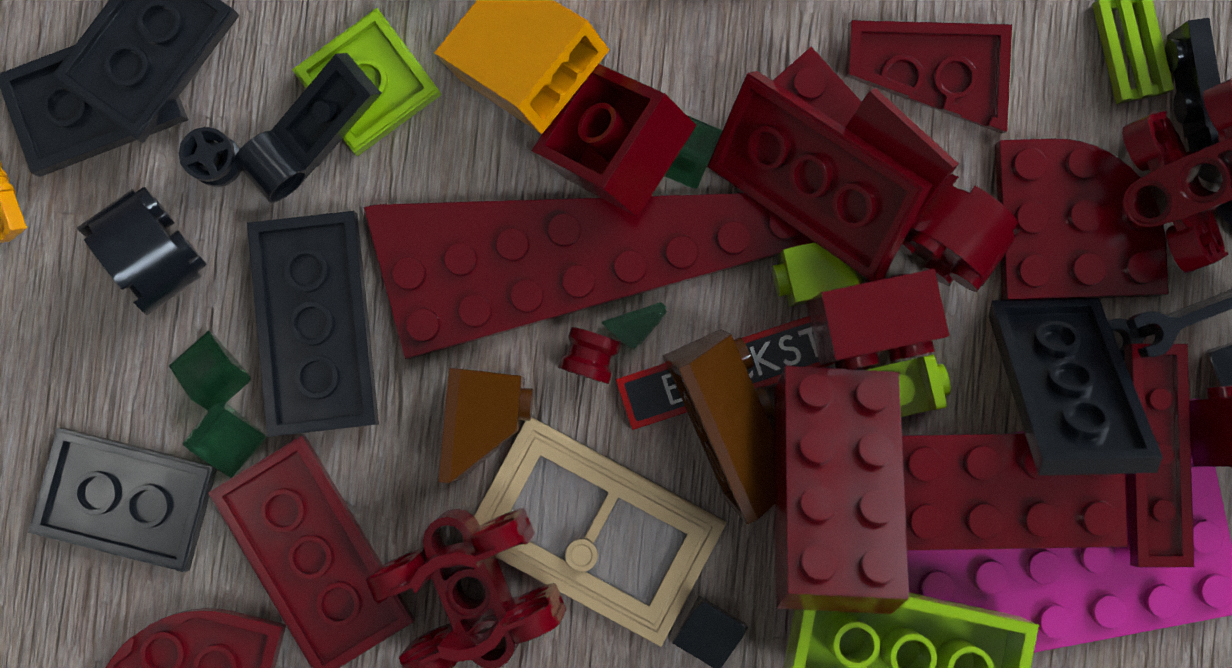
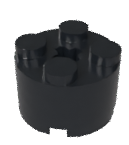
[77,186,207,315]

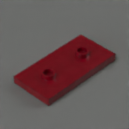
[707,71,933,282]
[208,436,415,668]

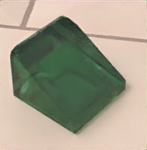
[664,115,722,189]
[601,302,667,352]
[169,330,251,413]
[182,402,267,478]

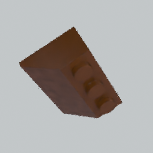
[662,329,775,525]

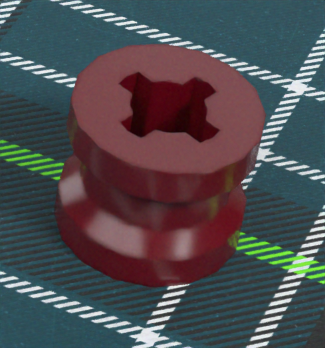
[558,327,622,384]

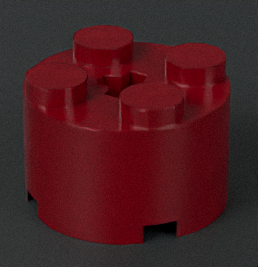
[899,174,1020,292]

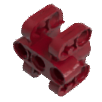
[1122,78,1232,273]
[366,508,567,668]

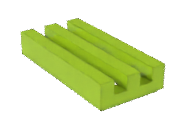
[1092,0,1174,104]

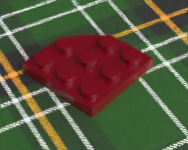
[995,138,1169,300]
[105,608,286,668]

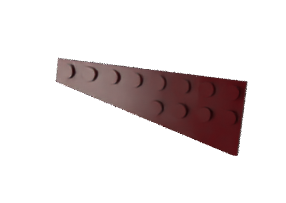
[364,193,814,360]

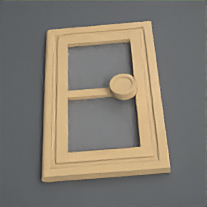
[462,417,727,647]

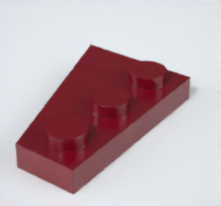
[846,20,1012,134]

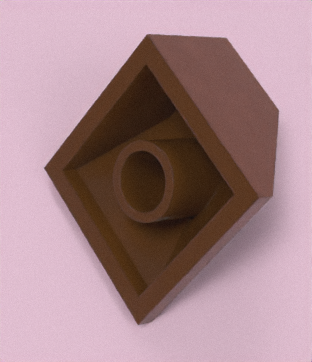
[438,368,533,483]

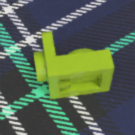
[868,354,951,417]

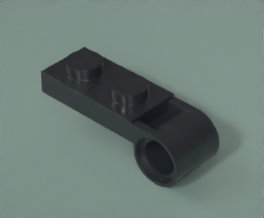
[1165,18,1222,183]
[235,53,382,203]

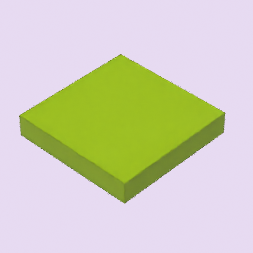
[292,8,442,157]

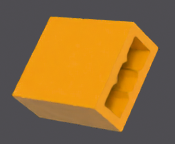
[434,0,609,134]

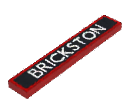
[616,316,835,430]

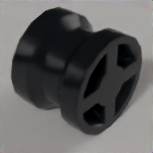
[178,127,242,187]

